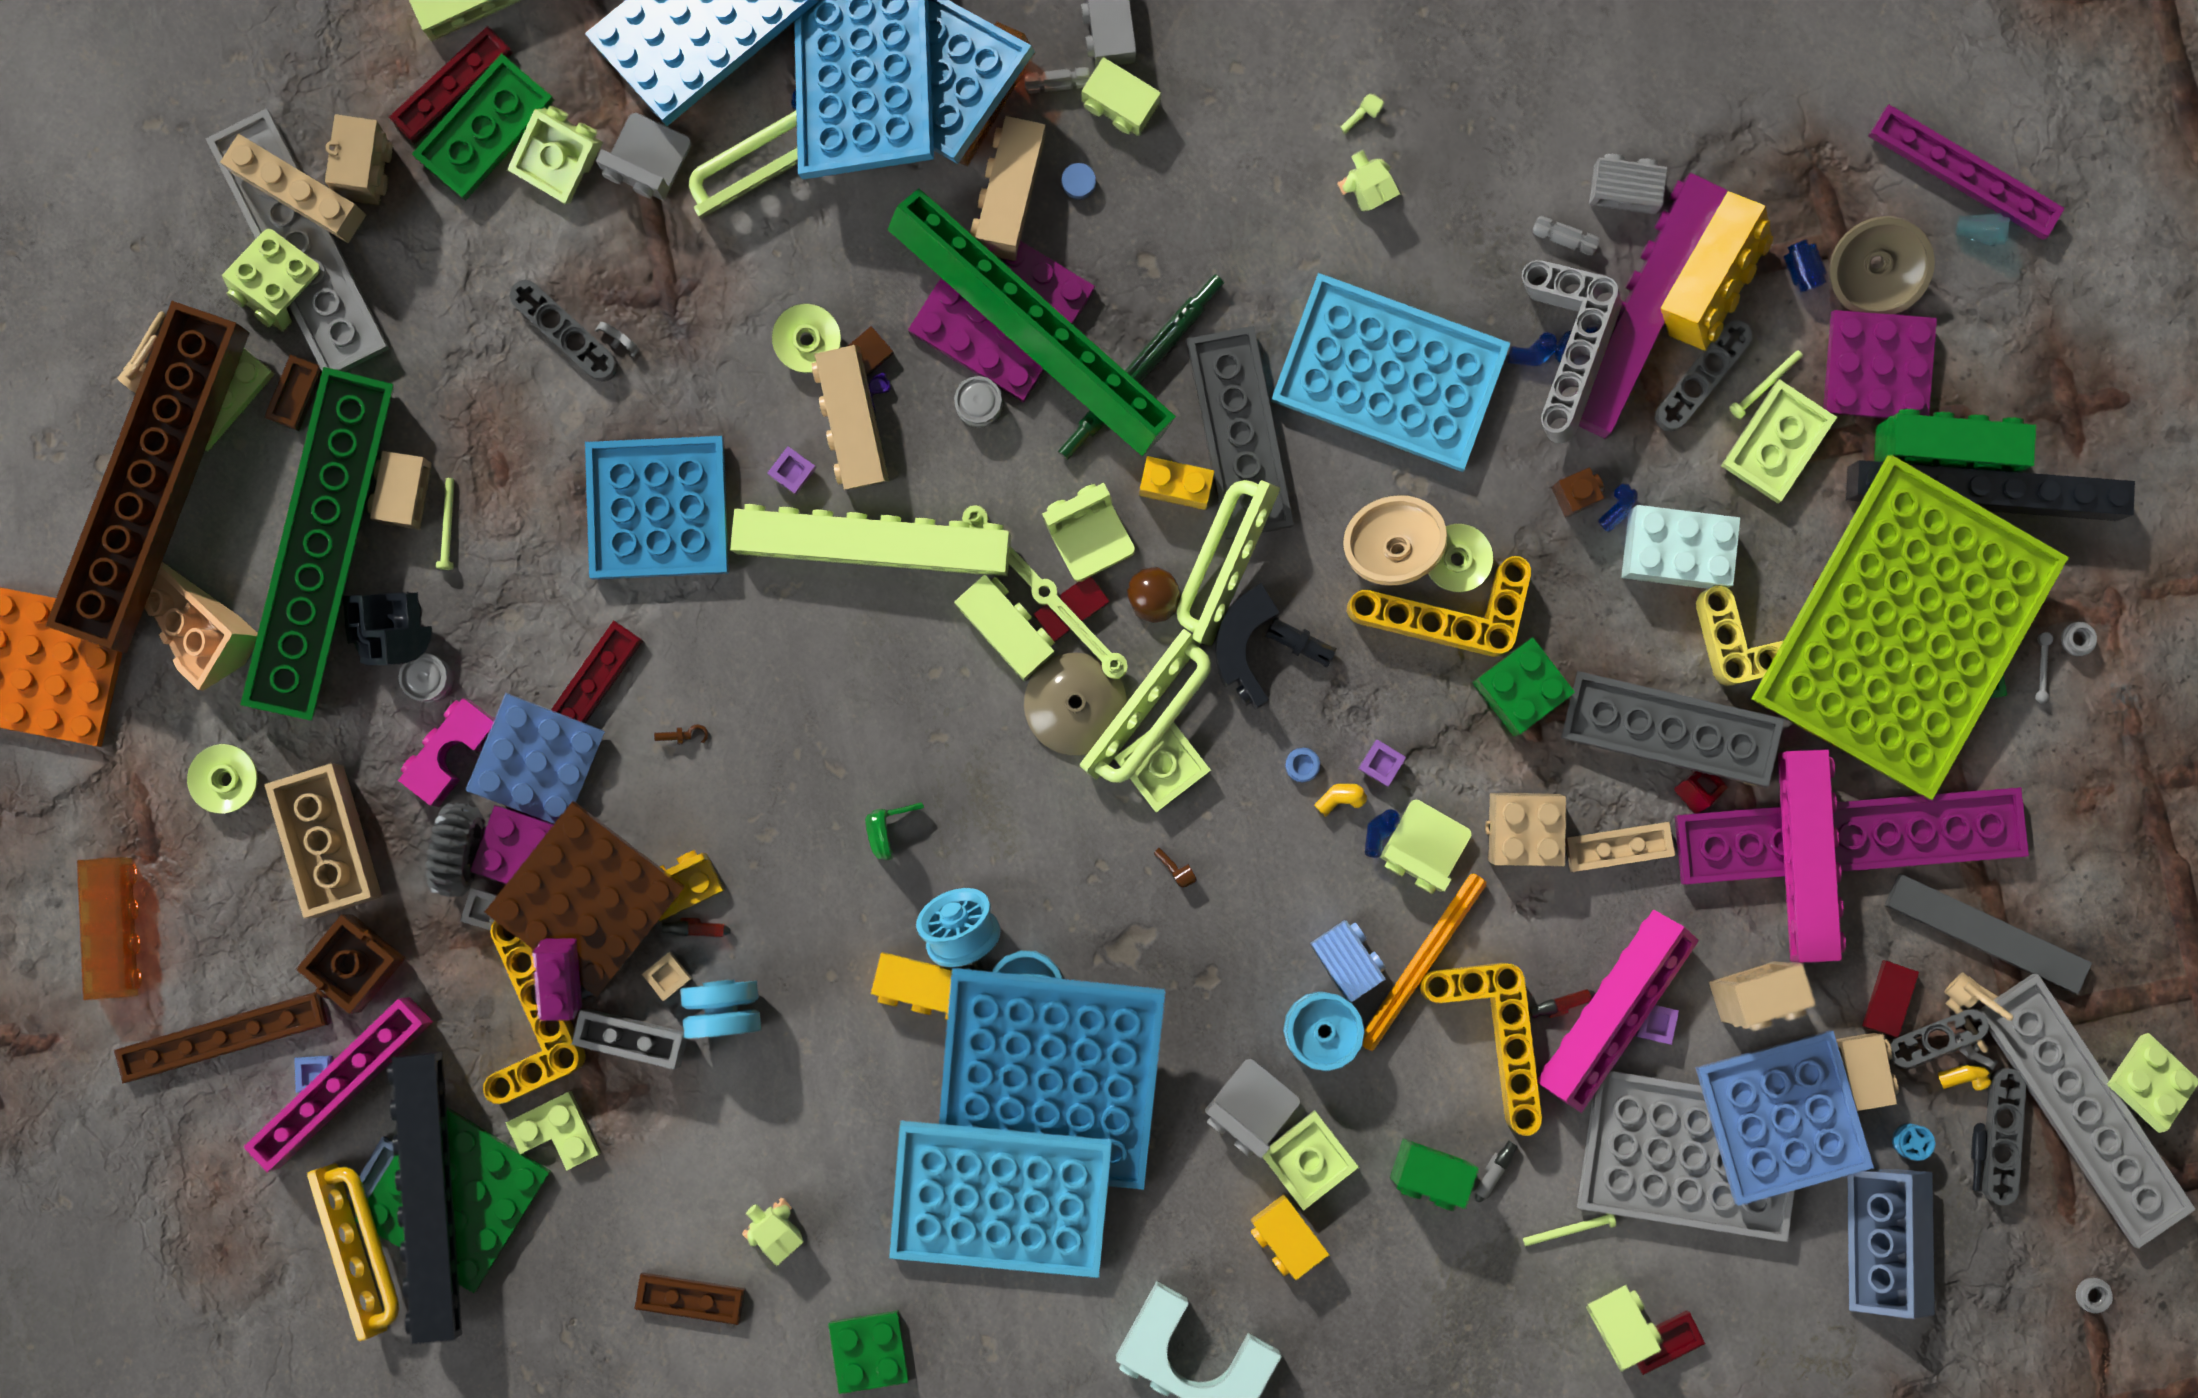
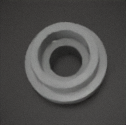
[2061,622,2097,656]
[2076,1277,2113,1314]

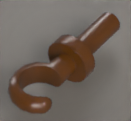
[654,724,709,744]

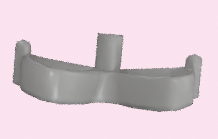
[595,322,640,358]
[1955,1032,1998,1071]

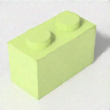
[1082,57,1161,136]
[1586,1285,1662,1372]

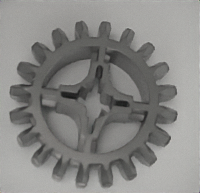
[426,803,484,897]

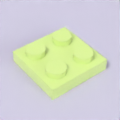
[1114,722,1211,812]
[2107,1033,2198,1133]
[1263,1110,1359,1210]

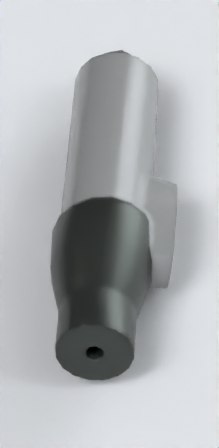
[1475,1140,1518,1203]

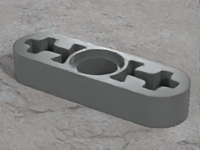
[1890,1009,1989,1070]

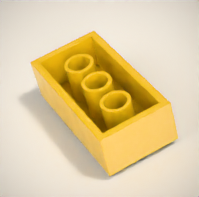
[1661,191,1773,351]

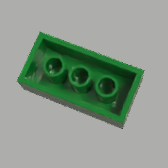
[1874,409,2036,472]

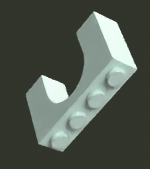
[1116,1281,1281,1398]

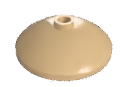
[1343,495,1447,585]

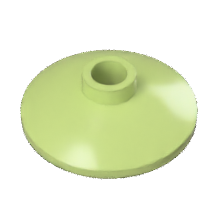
[772,304,841,373]
[1428,524,1493,592]
[187,744,258,814]

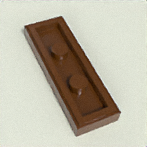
[634,1272,745,1325]

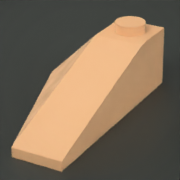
[145,562,258,691]

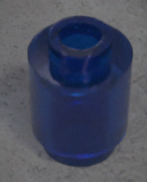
[1783,239,1827,293]

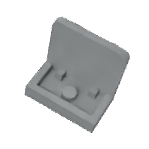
[596,113,691,201]
[1205,1059,1300,1158]

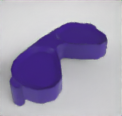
[868,373,891,413]

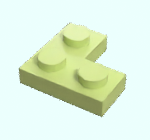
[506,1091,601,1170]

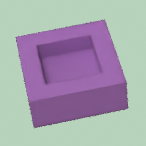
[767,446,816,495]
[1358,739,1406,787]
[1635,1005,1679,1045]

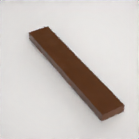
[114,992,328,1084]

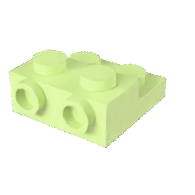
[507,106,603,204]

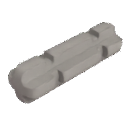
[1024,67,1090,94]
[1533,216,1599,256]

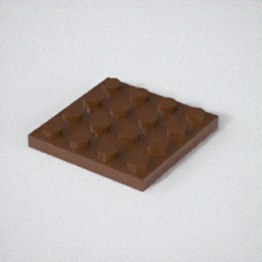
[484,801,685,997]

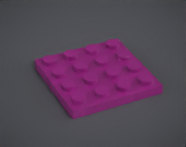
[908,216,1095,403]

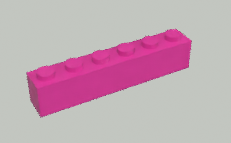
[1778,750,1846,962]
[1537,909,1699,1113]
[243,997,433,1173]

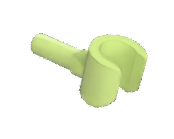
[1340,94,1384,133]

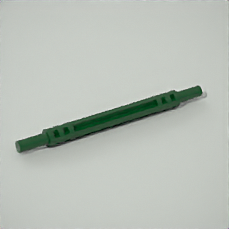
[1058,274,1224,460]

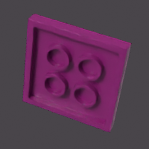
[1823,310,1937,419]

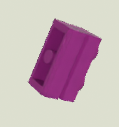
[533,938,582,1021]

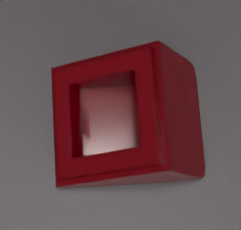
[1674,771,1728,814]

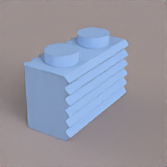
[1310,920,1386,1002]

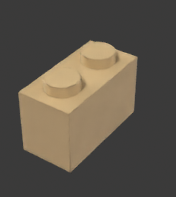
[368,451,432,530]
[1836,1033,1899,1111]

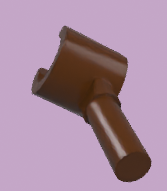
[1153,848,1197,887]

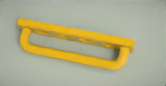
[307,1163,399,1341]

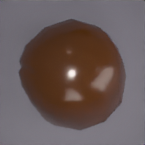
[1127,567,1181,623]

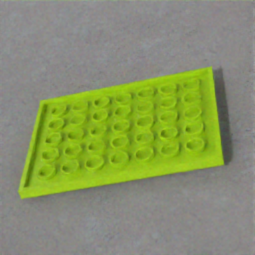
[1751,455,2069,800]

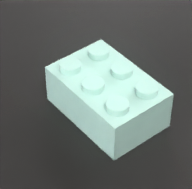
[1621,505,1740,589]

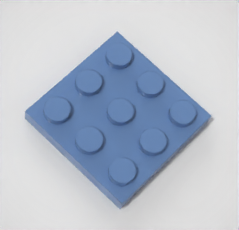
[466,693,605,824]

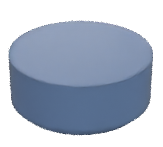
[1062,163,1096,199]
[1285,748,1320,782]

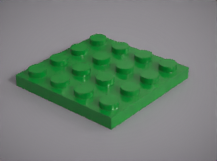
[355,1107,551,1294]

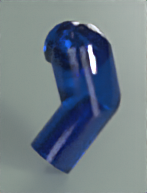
[1364,809,1401,858]

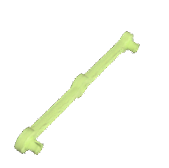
[962,505,1128,679]

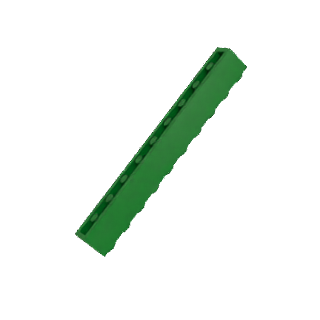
[887,188,1176,457]

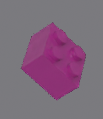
[471,805,554,884]

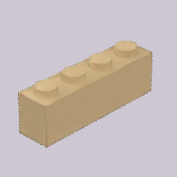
[970,116,1046,261]
[220,133,366,243]
[812,345,889,490]

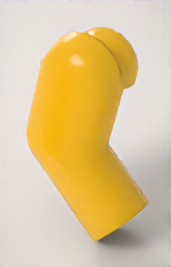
[1314,784,1367,817]

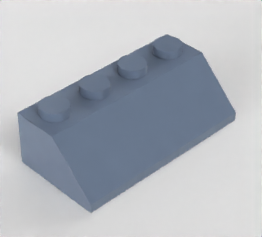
[1847,1169,1934,1319]

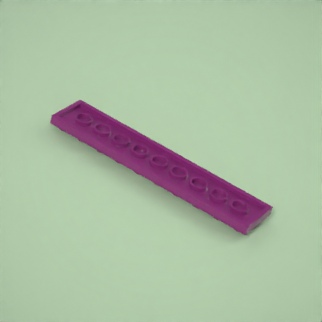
[1674,787,2029,884]

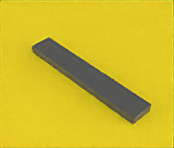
[1884,874,2092,994]

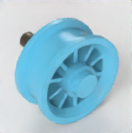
[916,888,1001,971]

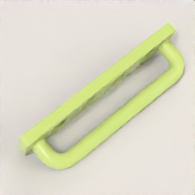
[689,111,798,219]
[1176,480,1280,645]
[1080,629,1211,783]

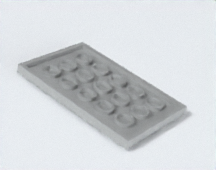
[1577,1071,1795,1242]

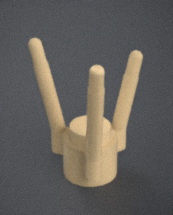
[117,312,165,393]
[1944,972,2013,1053]

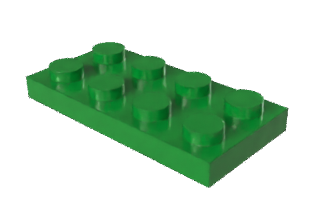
[412,53,555,201]

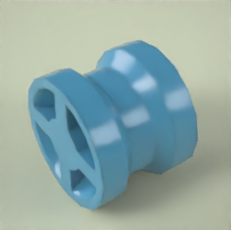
[1892,1123,1935,1161]

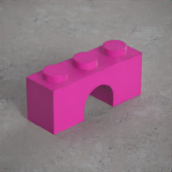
[398,698,494,807]

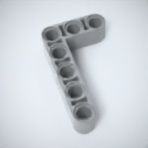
[1521,260,1622,444]

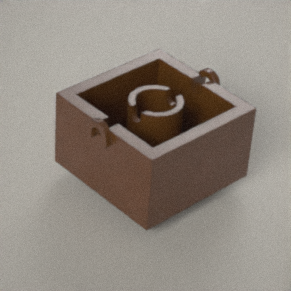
[296,914,406,1014]

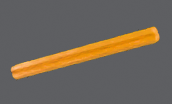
[1362,873,1487,1051]

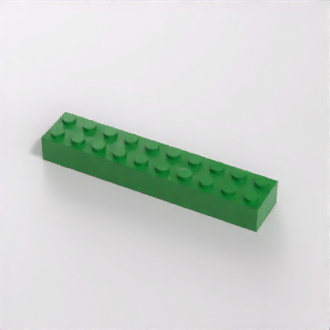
[240,366,394,721]

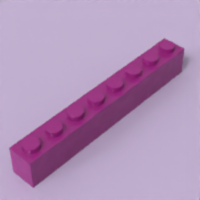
[1574,172,1727,439]

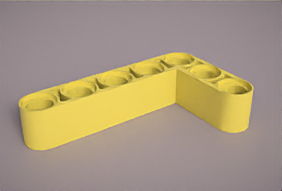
[1696,585,1784,686]

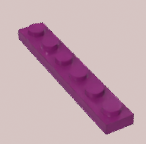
[1868,104,2065,240]

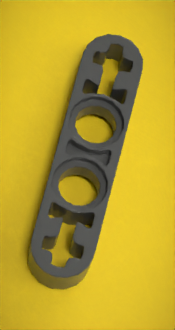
[510,280,618,382]
[1655,320,1752,432]
[1982,1067,2026,1205]

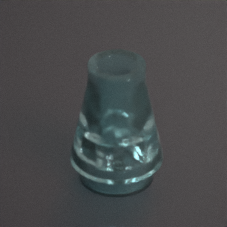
[1955,213,2010,247]

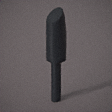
[1971,1123,1987,1191]

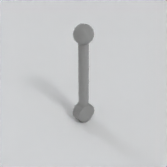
[2035,632,2053,704]

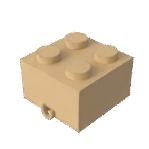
[325,114,392,205]
[1485,793,1566,866]

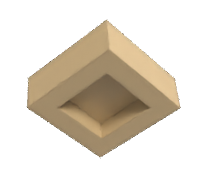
[642,952,692,1001]

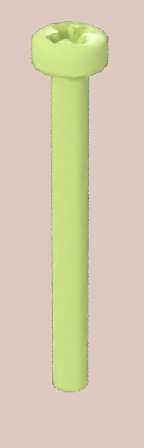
[1729,350,1803,419]
[436,478,454,570]
[1523,1213,1616,1247]

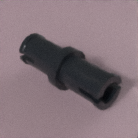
[1265,617,1337,668]

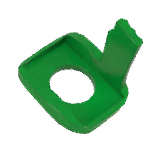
[865,802,924,861]

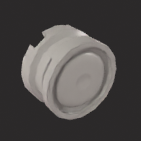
[954,376,1003,428]
[398,653,454,703]

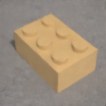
[1709,961,1816,1031]

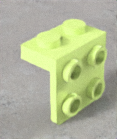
[222,229,320,332]
[1042,483,1135,582]
[1379,800,1471,894]

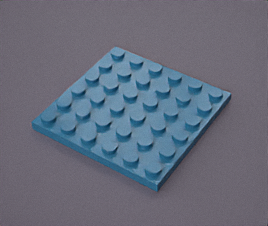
[939,968,1165,1190]

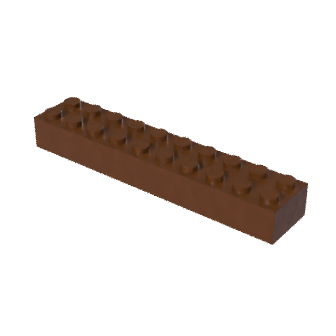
[45,301,250,654]

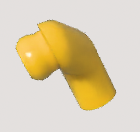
[1938,1065,1991,1091]

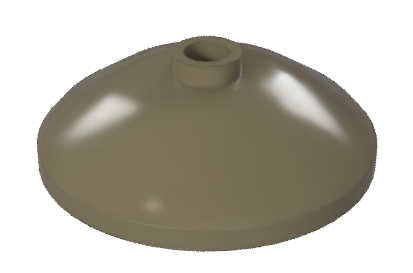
[1829,216,1935,315]
[1024,653,1127,756]

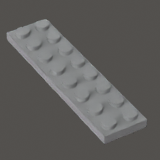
[206,108,390,372]
[1978,974,2196,1248]

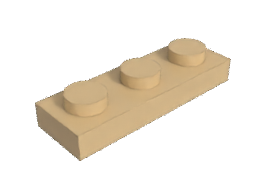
[1565,822,1675,872]

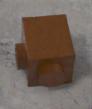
[1551,467,1605,518]

